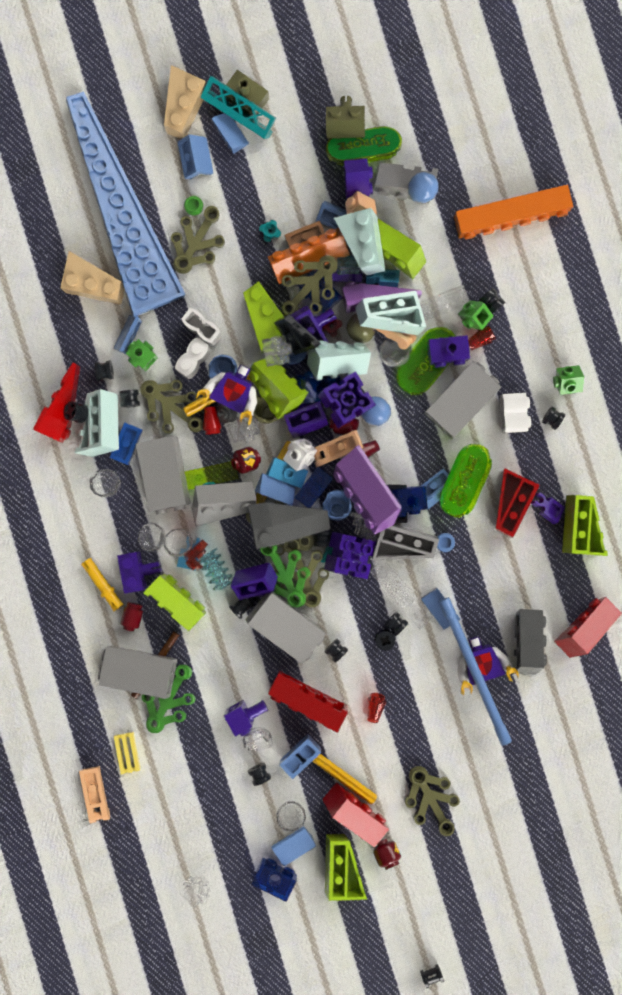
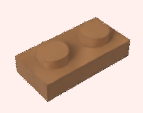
[284,221,325,248]

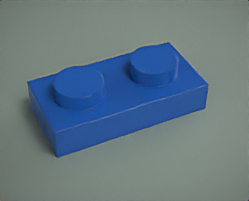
[110,422,143,465]

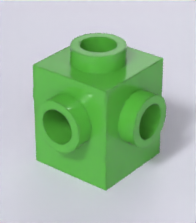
[458,300,493,330]
[126,339,158,371]
[553,365,585,395]

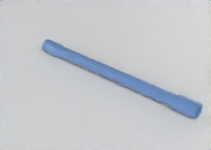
[439,597,512,745]

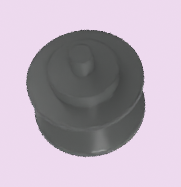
[217,405,237,423]

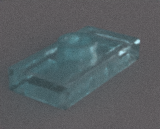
[329,256,364,275]

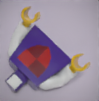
[196,364,257,425]
[457,636,519,695]

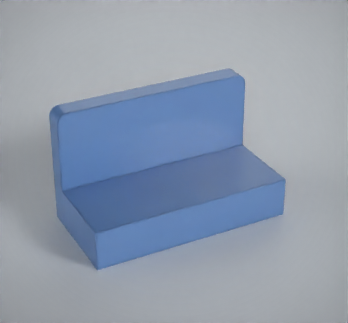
[177,134,213,180]

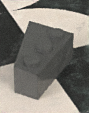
[513,609,547,675]

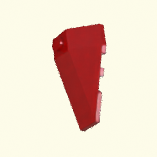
[33,363,80,443]

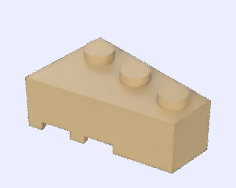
[164,65,206,140]

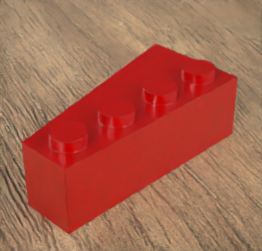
[268,671,348,733]

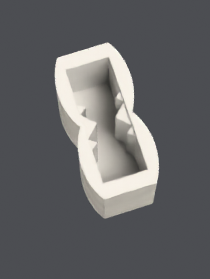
[181,308,222,347]
[175,337,211,379]
[500,393,531,433]

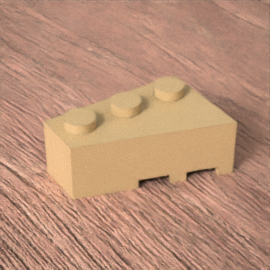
[60,251,124,305]

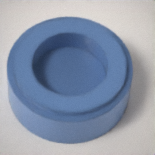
[437,533,455,552]

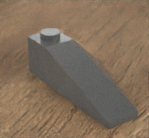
[248,502,330,549]

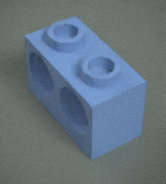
[279,734,321,780]

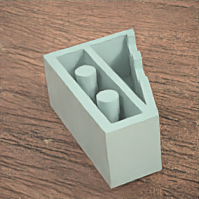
[334,208,385,275]
[355,291,426,335]
[307,341,371,380]
[75,389,119,457]

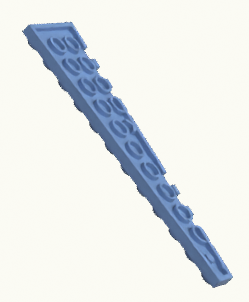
[66,92,186,317]

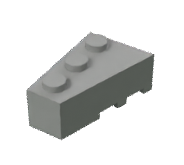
[372,524,439,561]

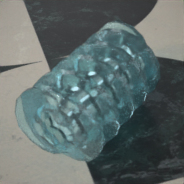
[198,548,233,591]

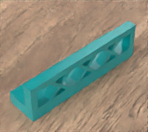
[200,76,276,139]

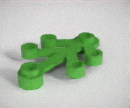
[260,545,310,608]
[142,665,195,733]

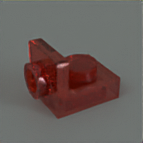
[184,539,208,571]

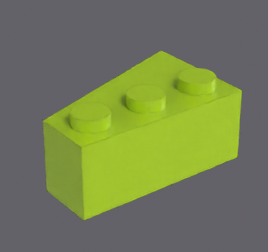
[248,356,309,419]
[144,574,206,631]

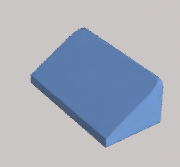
[211,113,249,154]
[316,201,347,229]
[114,315,142,355]
[413,468,454,509]
[255,473,296,505]
[421,588,460,629]
[271,827,316,866]

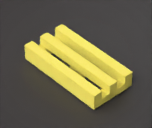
[114,732,141,774]

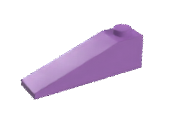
[341,282,422,313]

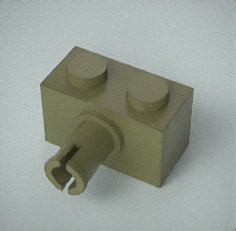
[224,70,269,115]
[326,95,365,138]

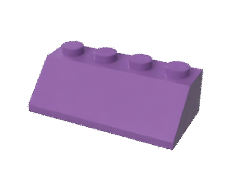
[334,445,401,535]

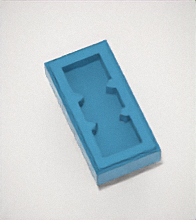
[266,457,308,488]

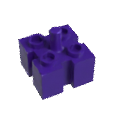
[318,371,376,428]
[324,532,376,579]

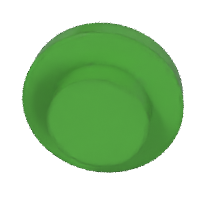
[184,196,203,216]

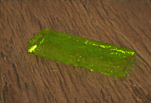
[185,461,239,490]

